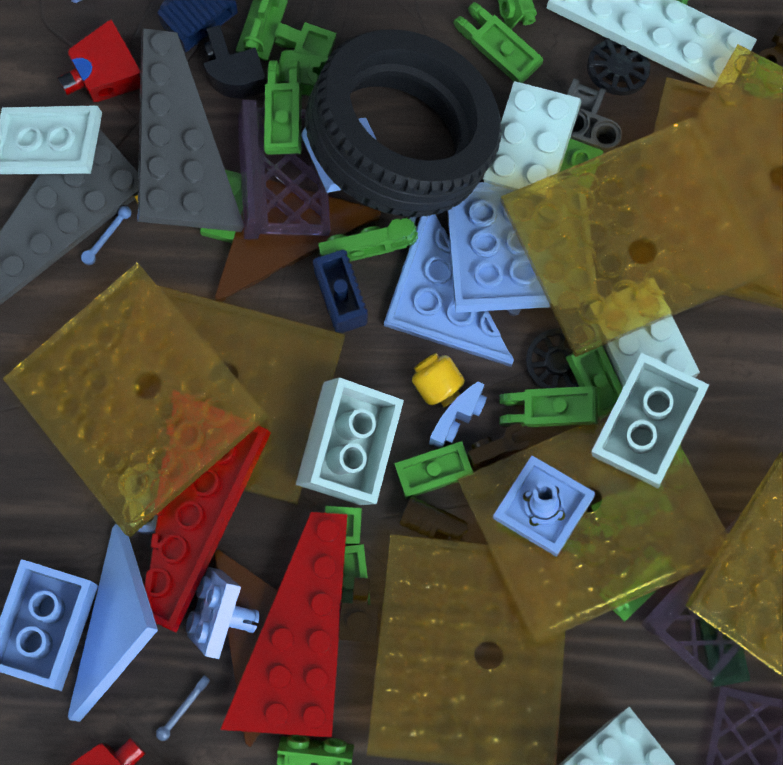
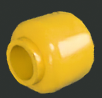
[412,352,465,407]

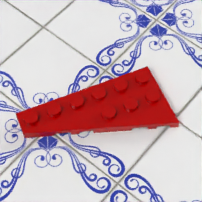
[144,390,271,633]
[220,512,348,737]

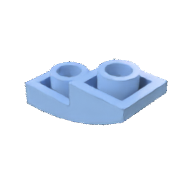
[429,382,487,449]

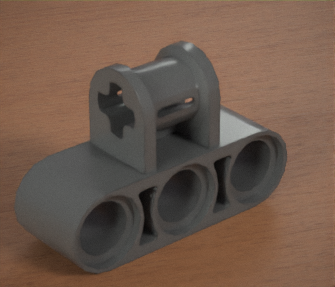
[567,78,622,161]

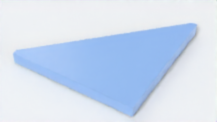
[384,214,514,367]
[68,524,158,722]

